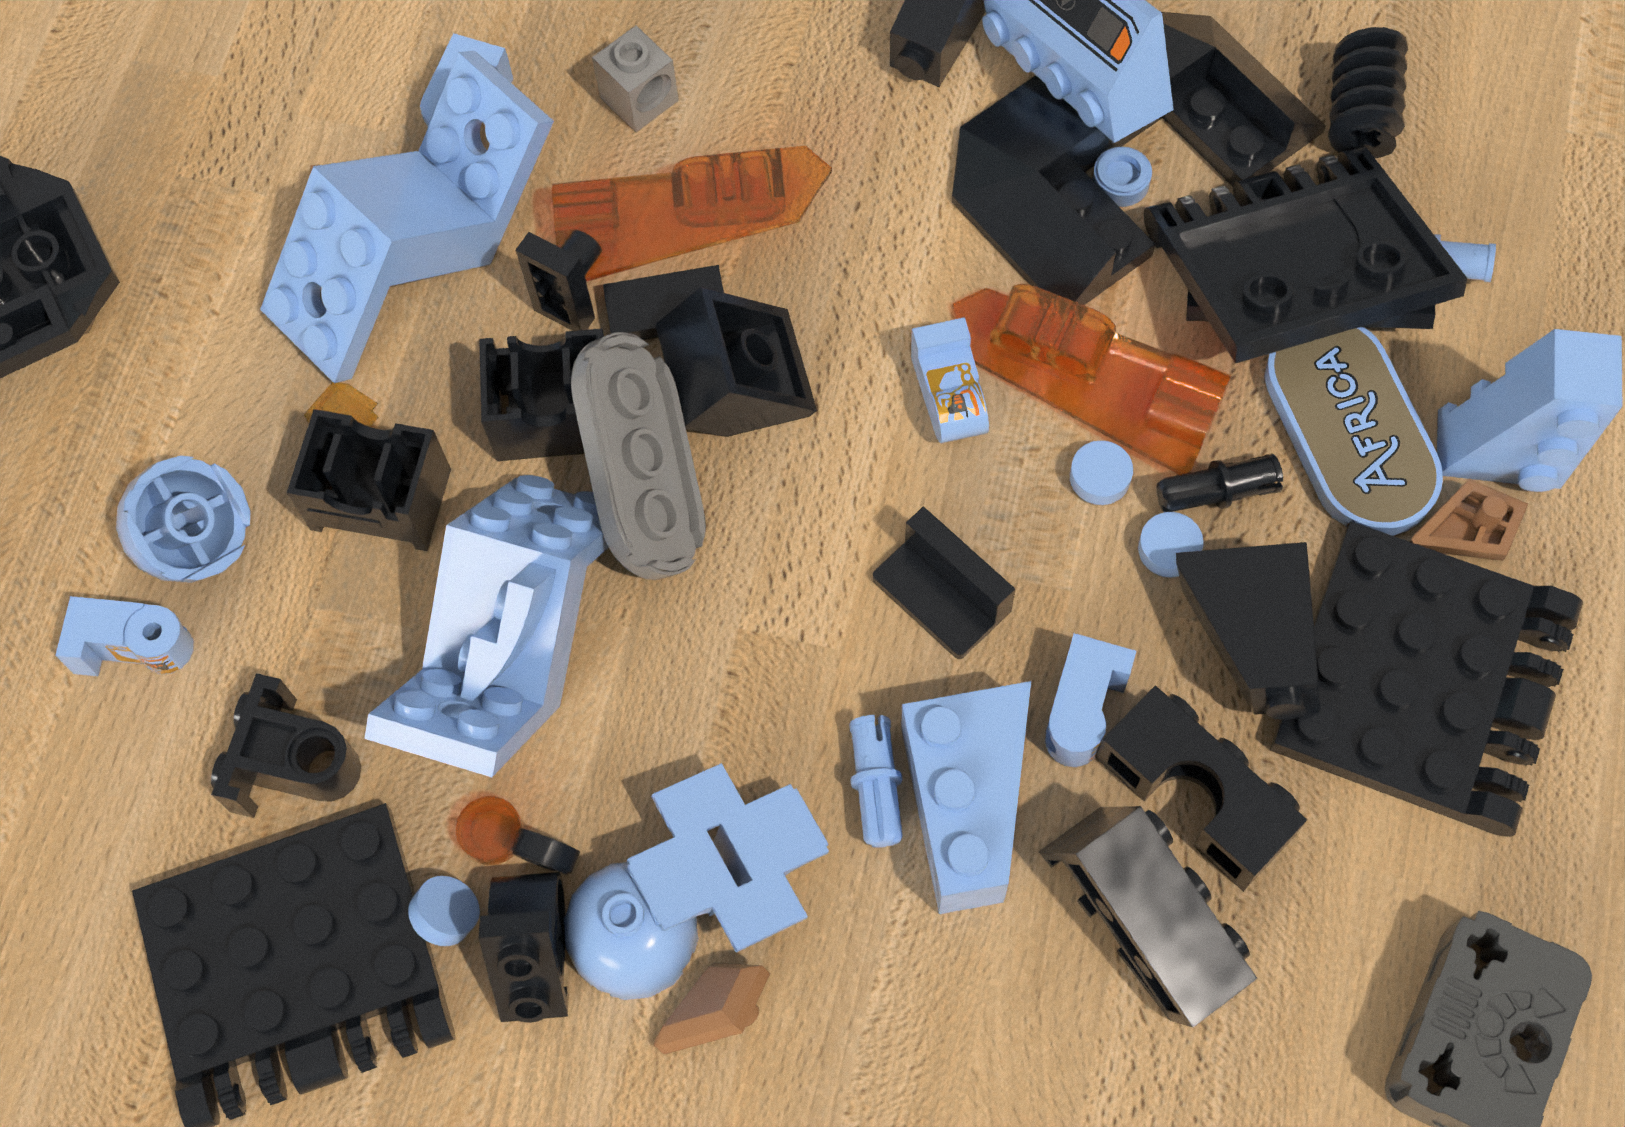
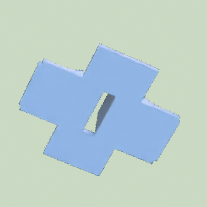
[627,763,829,953]

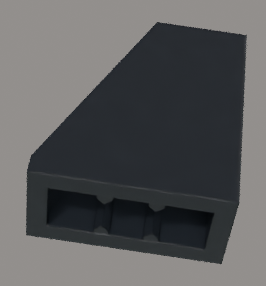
[890,0,986,87]
[1176,542,1321,720]

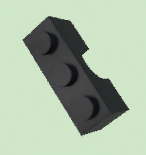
[1096,685,1308,892]

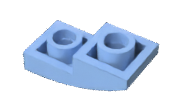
[458,563,556,701]

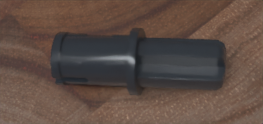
[1156,454,1283,512]

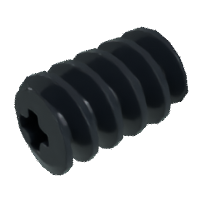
[1328,27,1408,158]

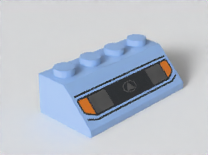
[982,0,1173,143]

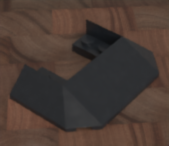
[952,12,1326,320]

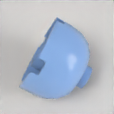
[116,456,251,583]
[564,862,698,1000]

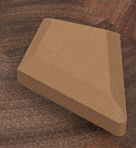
[1409,479,1528,561]
[653,963,771,1055]

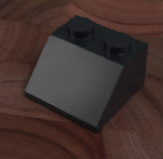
[655,287,817,437]

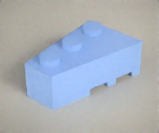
[1437,329,1623,492]
[901,681,1031,914]

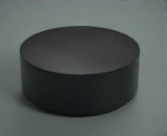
[510,828,580,876]

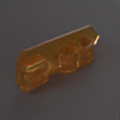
[552,145,832,282]
[953,284,1232,475]

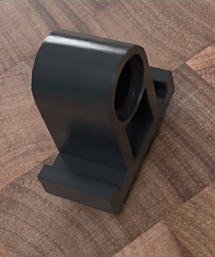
[211,673,362,818]
[478,872,569,1023]

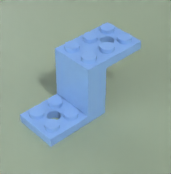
[260,51,554,383]
[364,475,609,777]

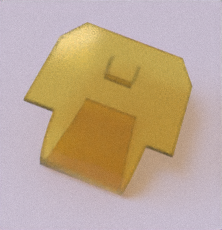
[304,382,379,427]

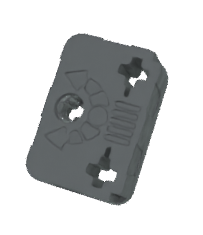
[1385,911,1592,1127]

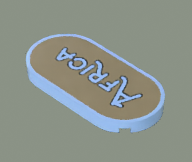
[1264,327,1443,536]

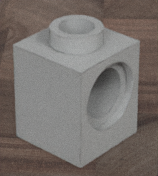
[592,25,679,132]

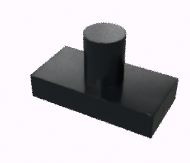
[515,230,602,331]

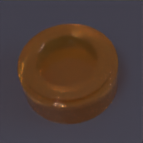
[456,796,524,865]

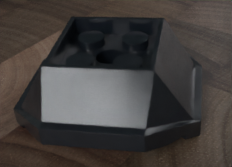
[0,156,120,378]

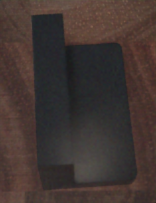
[873,506,1015,659]

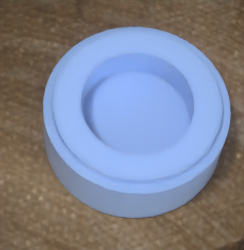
[1092,147,1152,207]
[1070,441,1133,505]
[1138,512,1203,578]
[408,876,480,946]

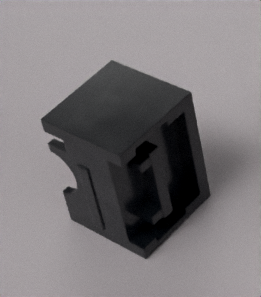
[479,328,604,461]
[287,409,451,551]

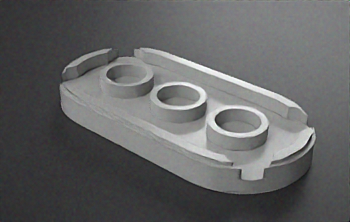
[571,332,706,580]

